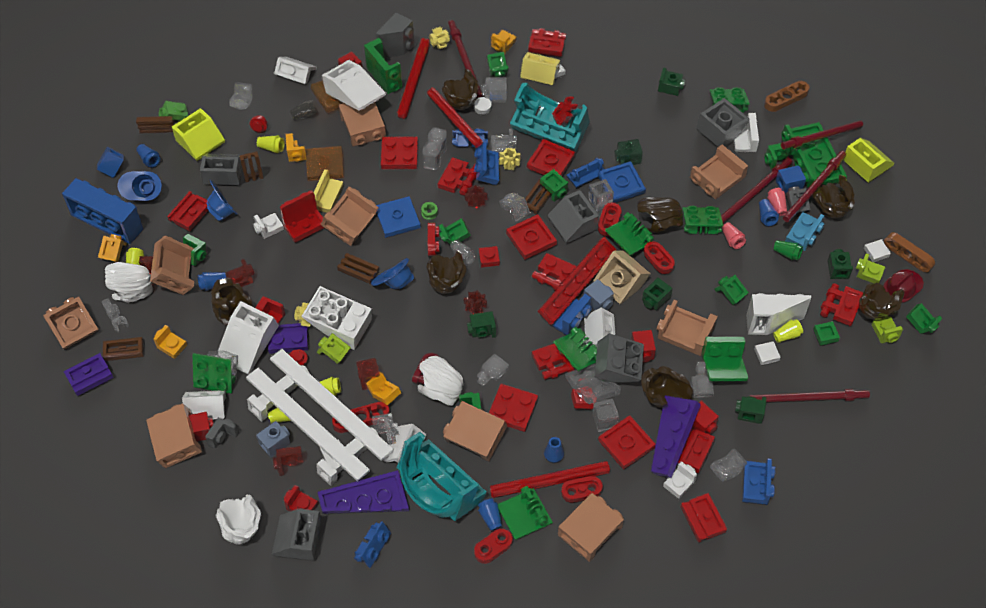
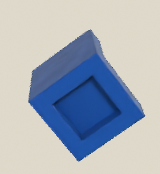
[97,147,124,177]
[776,166,806,193]

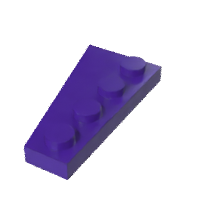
[651,396,701,478]
[317,470,409,514]

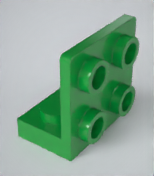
[702,337,748,381]

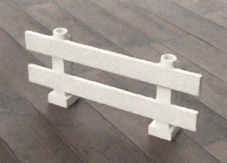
[246,349,393,486]

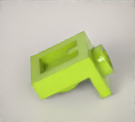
[856,253,885,283]
[872,316,903,344]
[317,333,351,364]

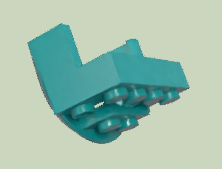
[510,83,590,153]
[397,432,486,521]

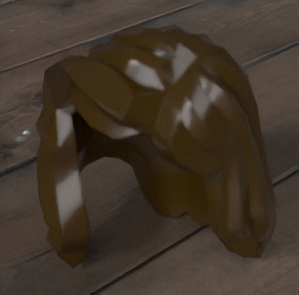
[442,69,478,111]
[812,175,855,219]
[637,197,683,233]
[426,251,466,294]
[211,278,253,327]
[859,282,904,321]
[641,366,694,408]

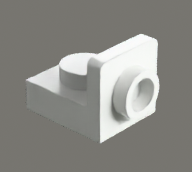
[253,213,284,239]
[663,462,697,499]

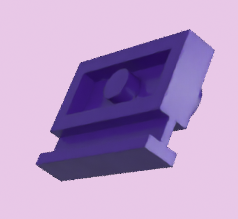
[268,323,308,354]
[64,353,114,396]

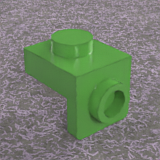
[159,101,188,120]

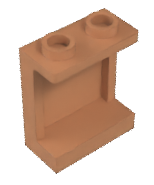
[339,102,386,147]
[690,145,748,199]
[321,187,379,246]
[150,236,194,295]
[656,300,718,356]
[443,401,507,462]
[146,403,202,468]
[558,493,624,562]

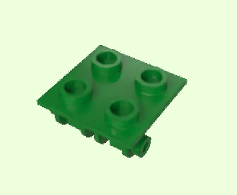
[710,87,750,113]
[682,206,723,234]
[605,212,654,256]
[553,327,597,371]
[192,353,236,393]
[498,486,553,540]

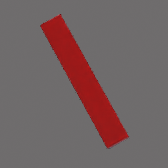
[537,237,617,325]

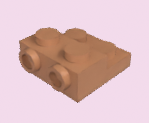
[43,297,99,350]

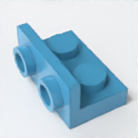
[785,212,825,251]

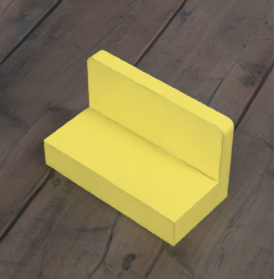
[521,52,560,85]
[314,169,344,213]

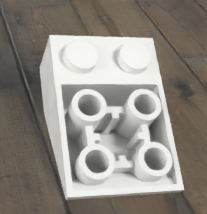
[322,60,386,111]
[302,286,372,350]
[746,293,811,335]
[216,301,279,375]

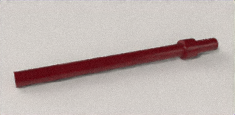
[448,20,483,99]
[781,120,863,149]
[783,151,846,222]
[721,158,793,223]
[749,389,870,402]

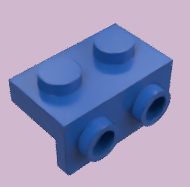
[474,142,499,185]
[553,294,592,335]
[742,458,775,504]

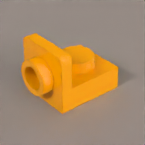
[491,30,516,53]
[286,133,307,162]
[98,234,127,262]
[154,325,187,359]

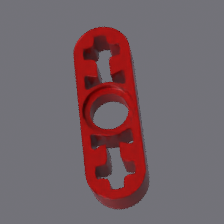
[332,402,390,433]

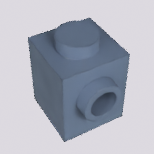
[584,279,614,310]
[256,421,290,458]

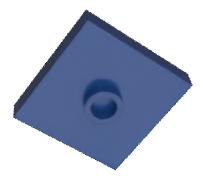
[598,161,646,203]
[376,196,421,238]

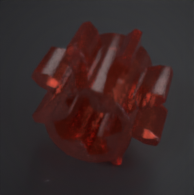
[465,185,487,208]
[464,290,487,314]

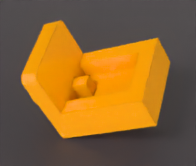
[366,372,401,405]

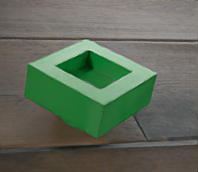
[813,321,840,345]

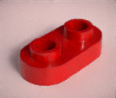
[598,203,621,236]
[428,223,439,256]
[644,241,675,274]
[561,476,602,503]
[474,529,512,564]

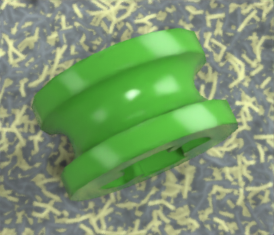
[421,202,438,220]

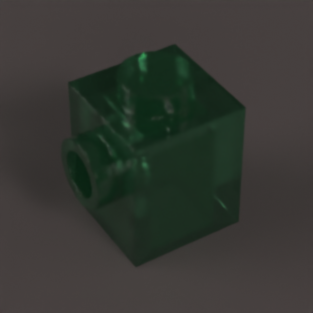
[614,139,643,165]

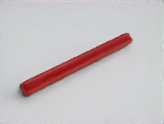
[397,38,430,119]
[427,88,483,148]
[490,461,610,498]

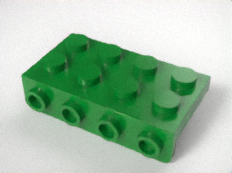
[781,122,847,188]

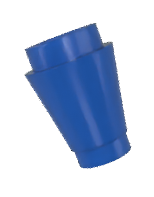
[137,144,160,167]
[759,199,779,226]
[197,272,226,291]
[544,437,564,463]
[478,499,502,532]

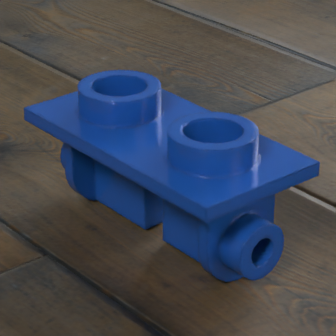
[452,129,488,147]
[566,158,605,188]
[354,521,391,568]

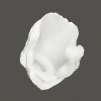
[105,262,153,303]
[418,356,463,405]
[216,494,261,544]

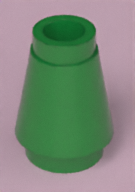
[773,240,803,261]

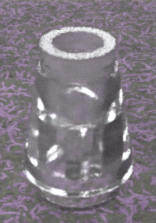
[450,240,475,266]

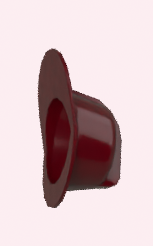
[884,269,924,303]

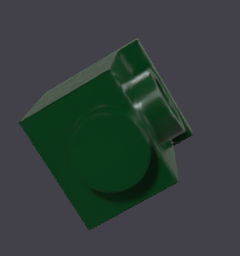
[658,67,685,96]
[827,249,853,279]
[642,278,673,310]
[467,311,496,338]
[735,396,767,424]

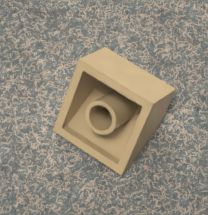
[593,251,651,304]

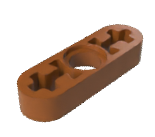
[764,81,809,112]
[884,232,935,272]

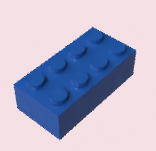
[62,178,143,244]

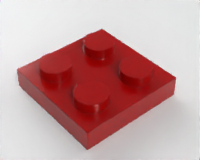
[381,137,418,169]
[527,139,575,176]
[506,214,557,260]
[489,384,538,432]
[598,415,656,470]

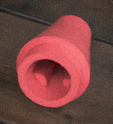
[767,188,788,216]
[722,222,746,249]

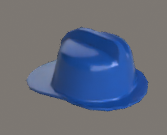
[117,171,162,201]
[207,180,238,221]
[371,258,414,289]

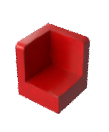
[255,296,285,325]

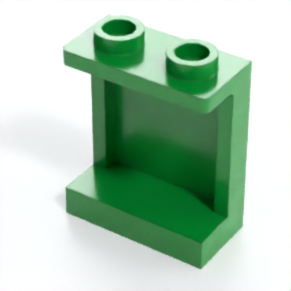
[364,38,402,94]

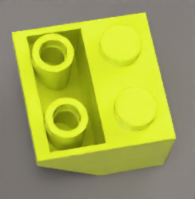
[172,108,225,161]
[843,138,894,182]

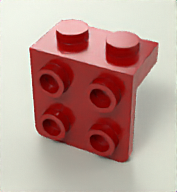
[280,191,325,243]

